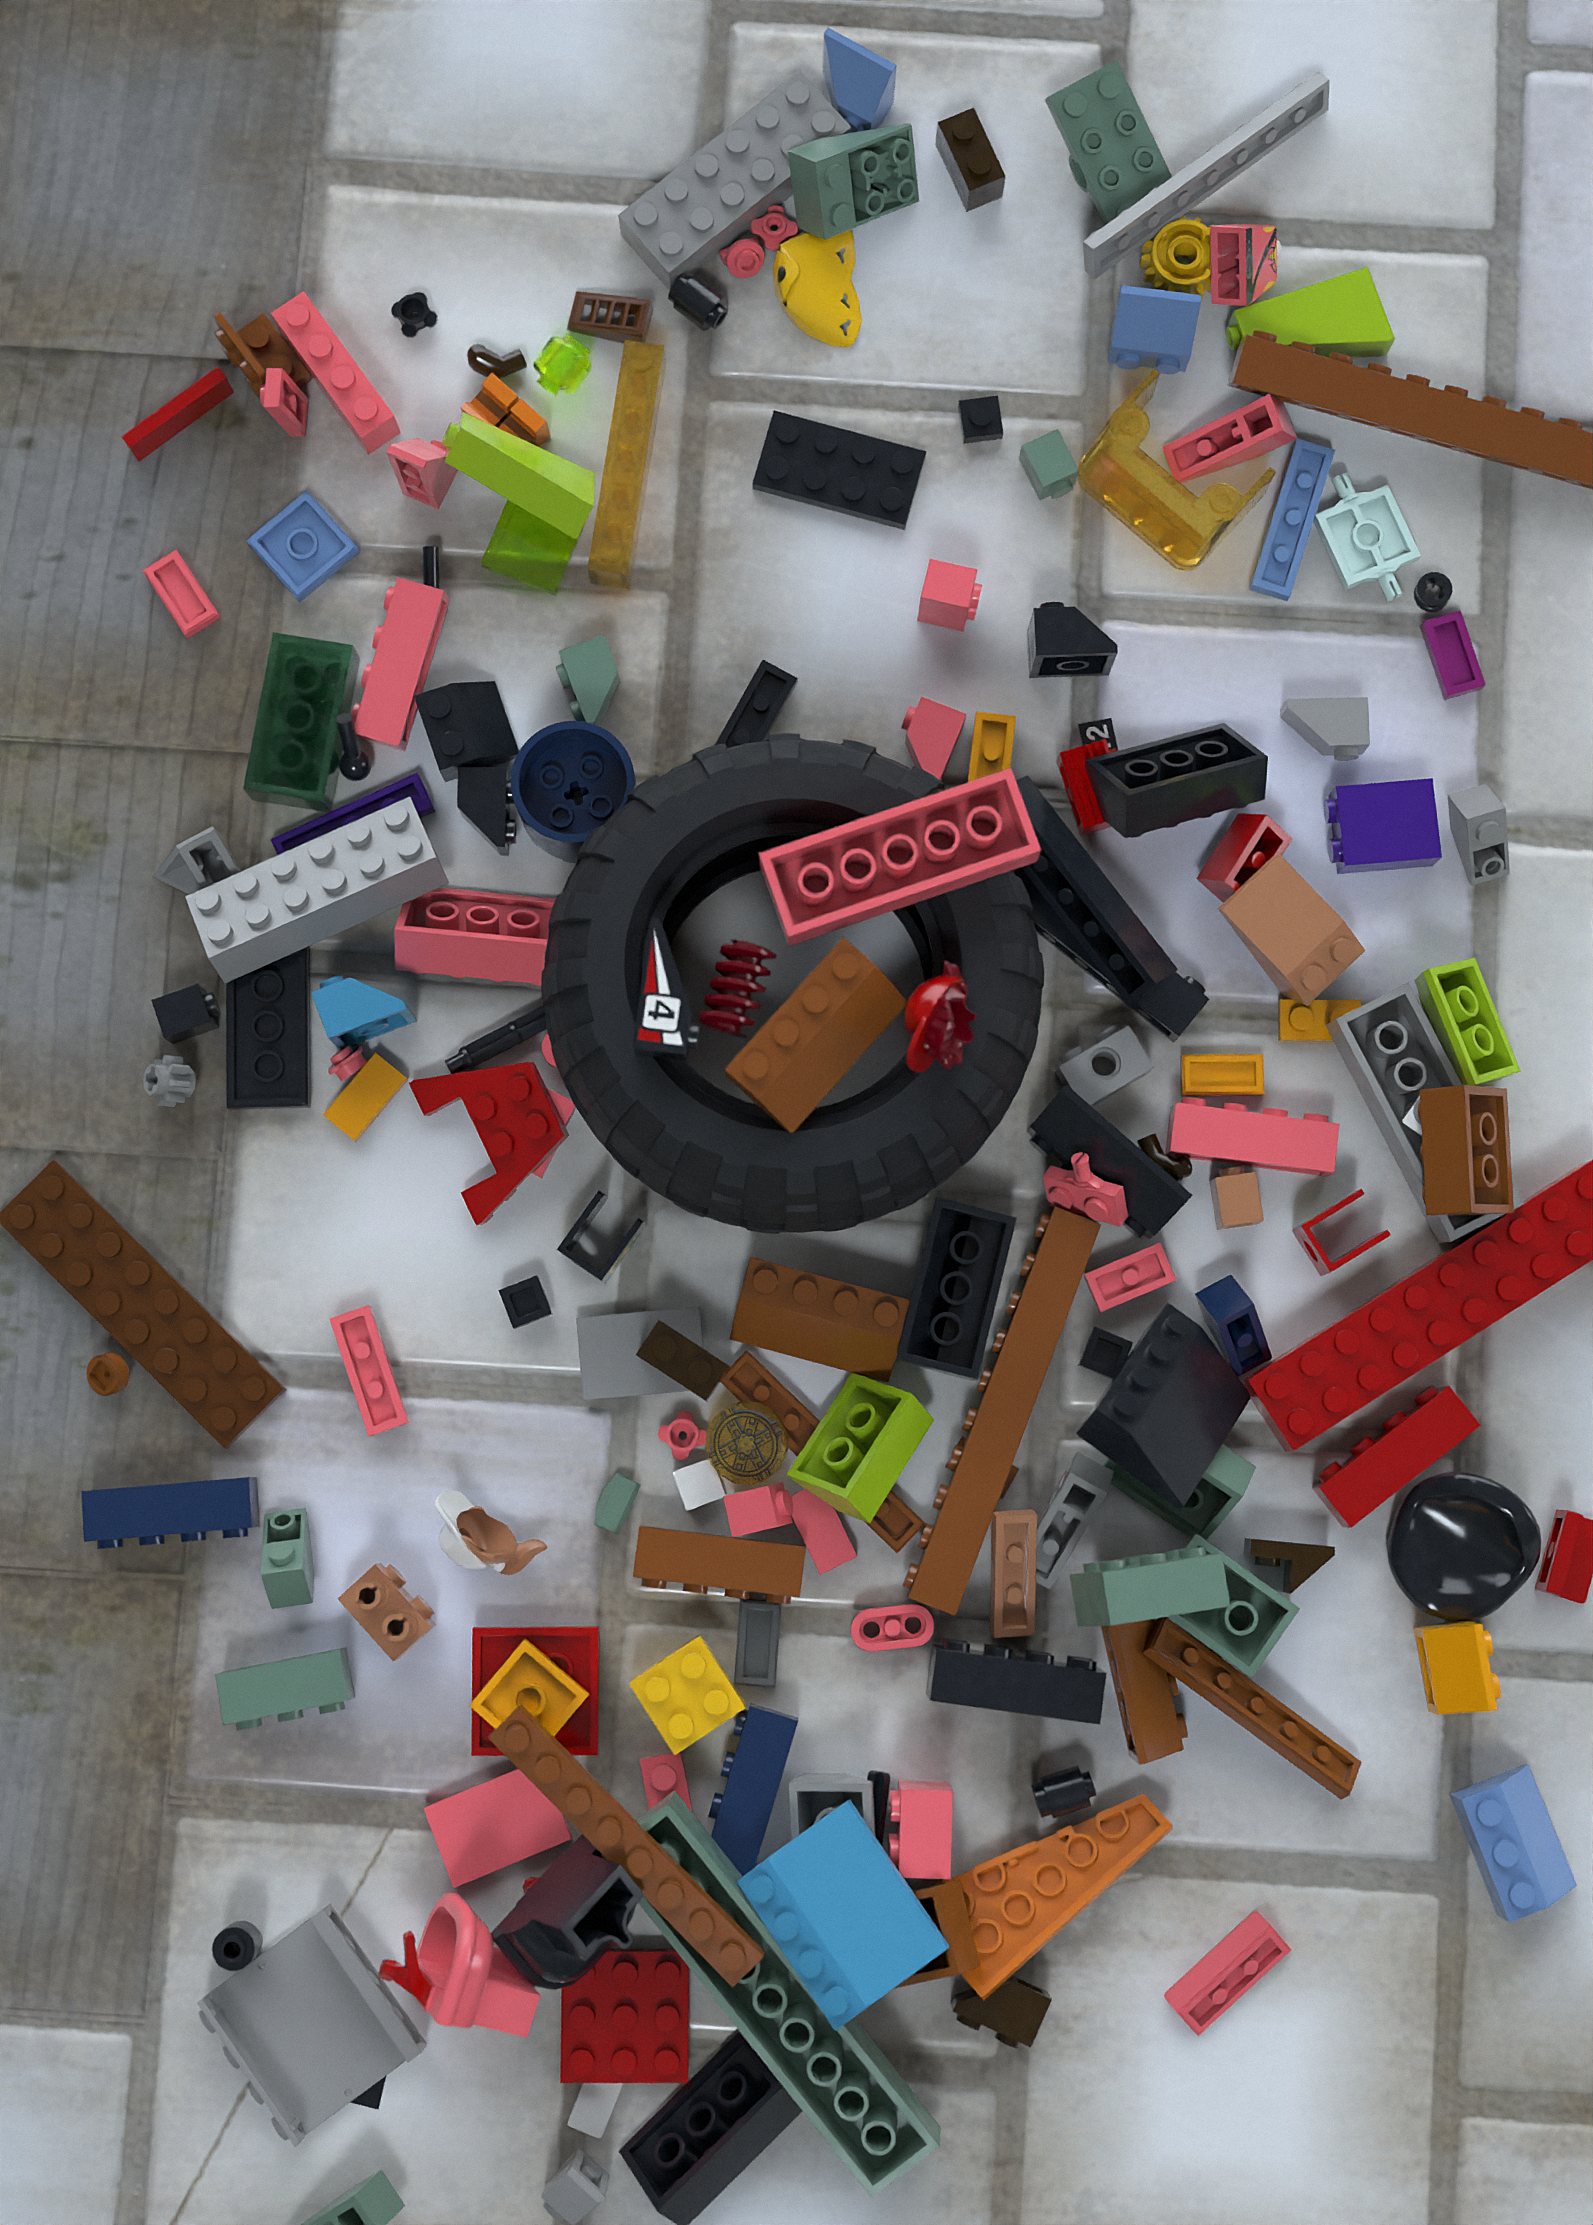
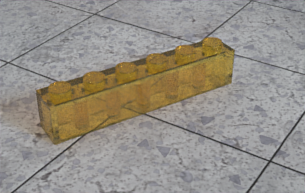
[587,340,666,590]

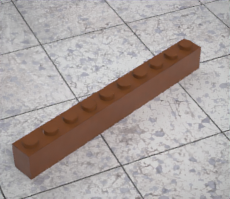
[1227,330,1593,490]
[902,1207,1101,1616]

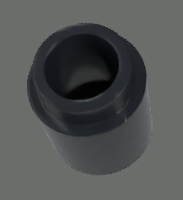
[668,273,728,331]
[1031,1765,1097,1819]
[212,1921,262,1971]

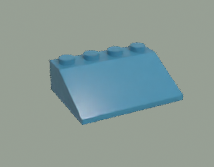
[736,1800,950,2031]

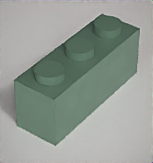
[215,1647,355,1730]

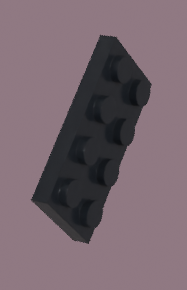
[752,410,927,530]

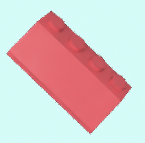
[394,888,556,986]

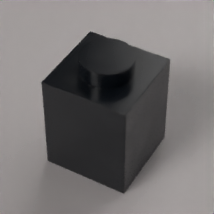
[151,983,221,1044]

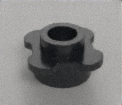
[391,292,438,338]

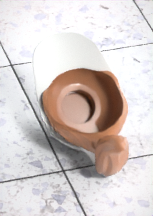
[435,1490,547,1575]

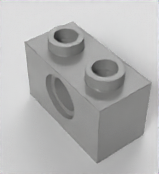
[1055,1025,1154,1107]

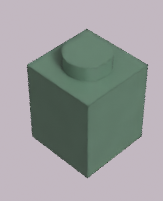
[1019,429,1079,500]

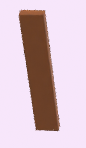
[721,1350,926,1553]
[1142,1617,1362,1800]

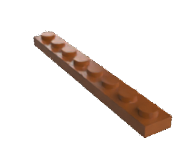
[488,1704,765,1987]

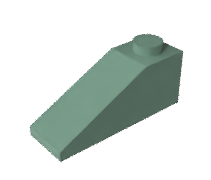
[301,2169,405,2225]

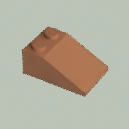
[1218,853,1366,1006]

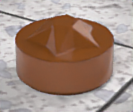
[87,1352,129,1396]

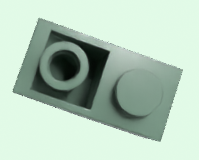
[555,634,620,727]
[261,1508,314,1609]

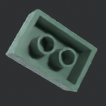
[1070,1547,1230,1626]

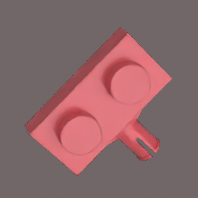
[1043,1152,1128,1227]

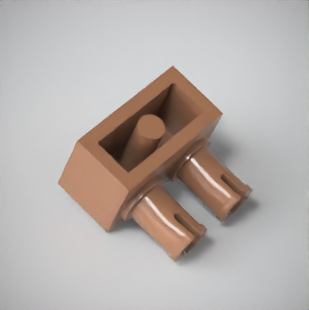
[337,1563,436,1662]

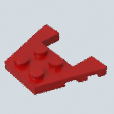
[409,1062,569,1226]

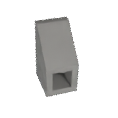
[1448,784,1510,886]

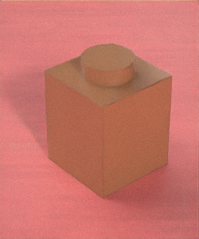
[1209,1167,1264,1230]

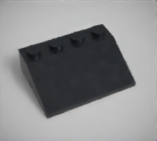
[1076,1302,1251,1510]

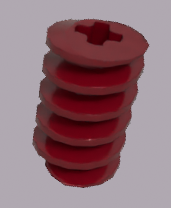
[699,939,777,1038]

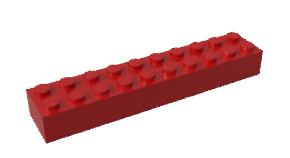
[1240,1160,1593,1452]

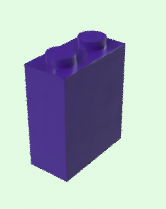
[1324,778,1442,874]

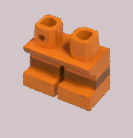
[457,373,550,447]

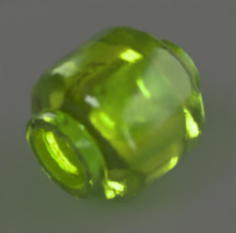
[533,334,592,396]

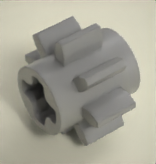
[143,1055,196,1107]

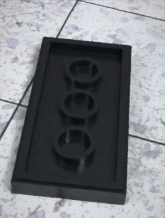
[226,946,311,1110]

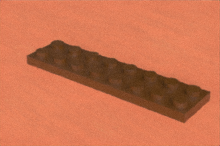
[0,1159,286,1449]

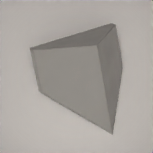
[152,826,241,895]

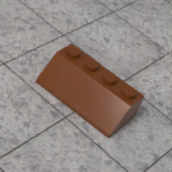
[724,937,908,1135]
[730,1257,910,1382]
[1101,1618,1188,1765]

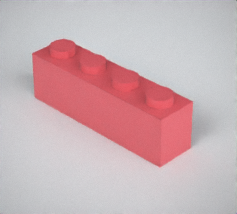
[271,291,401,455]
[351,577,450,751]
[1165,1097,1340,1177]

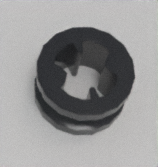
[1414,572,1453,612]

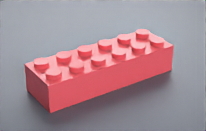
[759,768,1041,946]

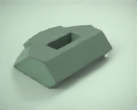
[594,1473,641,1534]

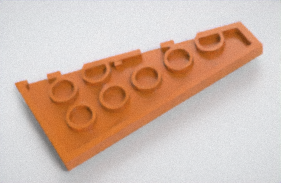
[934,1793,1173,2001]

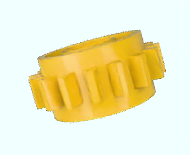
[1139,215,1212,301]

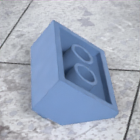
[1449,1764,1577,1923]

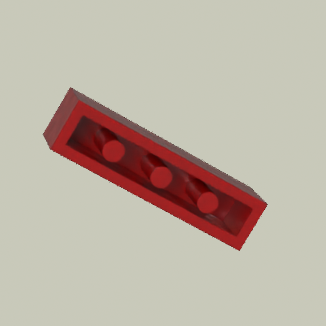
[1312,1385,1481,1528]

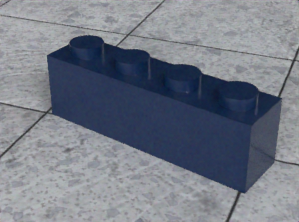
[81,1477,260,1549]
[708,1703,798,1876]

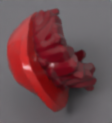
[904,961,977,1072]

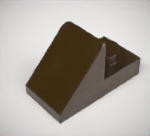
[1244,1538,1335,1594]

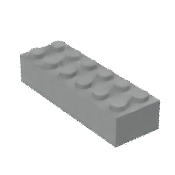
[618,70,851,291]
[185,797,449,983]
[1325,982,1524,1243]

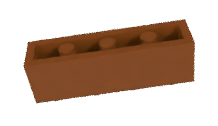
[633,1526,806,1604]

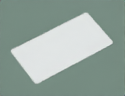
[567,2083,623,2139]

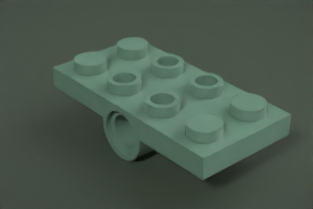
[1045,60,1172,225]

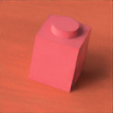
[723,1482,793,1537]

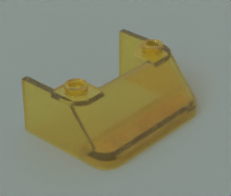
[1077,368,1276,571]

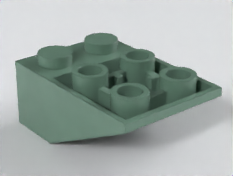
[788,123,919,240]

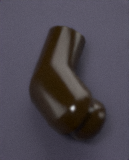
[1137,1133,1193,1182]

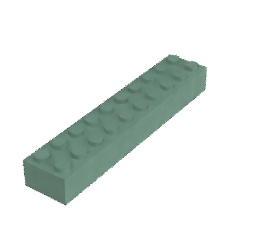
[602,1790,941,2198]

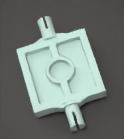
[1313,473,1421,602]

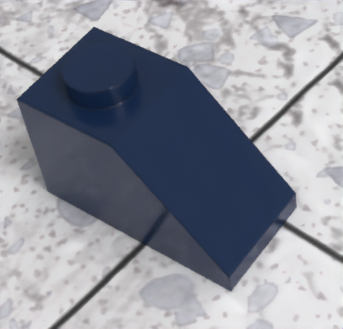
[1195,1274,1272,1377]

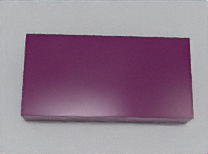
[1419,611,1486,700]

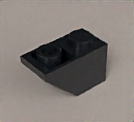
[457,767,517,856]

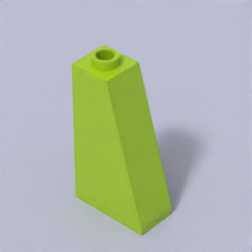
[1225,267,1395,358]
[441,412,595,539]

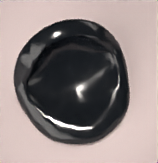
[1387,1472,1541,1621]

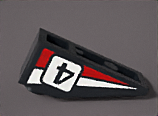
[632,917,700,1061]

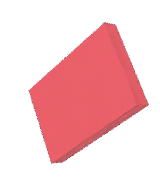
[423,1768,573,1888]

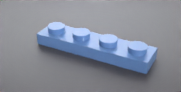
[1249,438,1335,601]

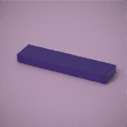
[270,772,435,855]

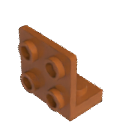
[213,311,312,399]

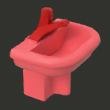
[378,1892,541,2038]

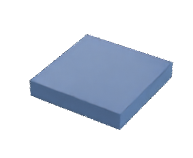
[246,490,360,603]

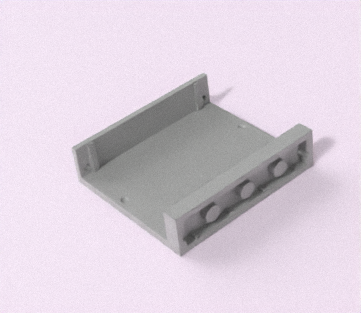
[197,1903,427,2147]

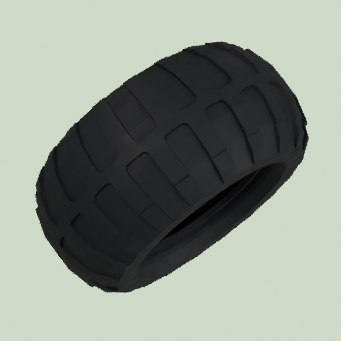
[541,733,1044,1234]

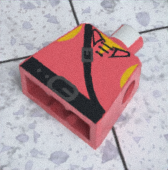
[1210,224,1281,306]

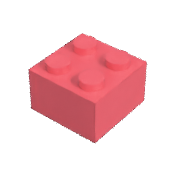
[888,1780,953,1879]

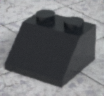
[1027,602,1118,678]
[414,681,519,782]

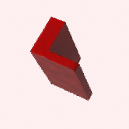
[1535,1510,1593,1604]

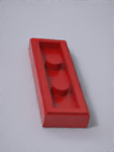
[122,367,234,462]

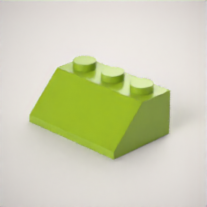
[1414,957,1521,1087]
[786,1373,934,1523]

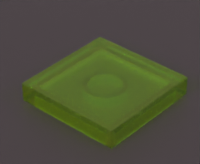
[481,499,585,596]

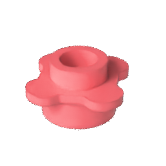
[751,205,798,251]
[328,1045,367,1081]
[658,1411,707,1460]

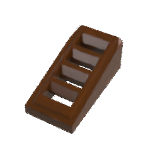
[567,291,653,348]

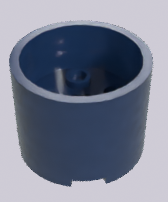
[510,721,637,863]

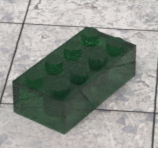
[243,632,360,813]

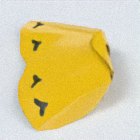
[773,230,862,348]

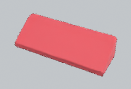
[1164,1911,1291,2036]

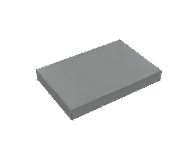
[576,1306,704,1401]

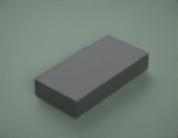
[734,1599,781,1688]

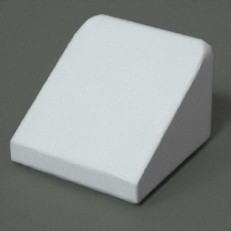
[672,1458,726,1511]

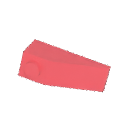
[1162,394,1297,484]
[386,438,458,510]

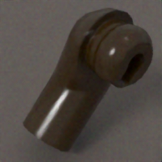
[467,344,527,379]

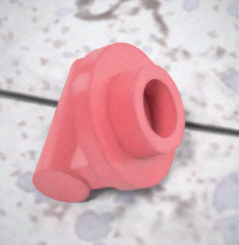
[719,236,765,278]

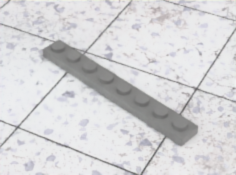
[1083,72,1330,279]

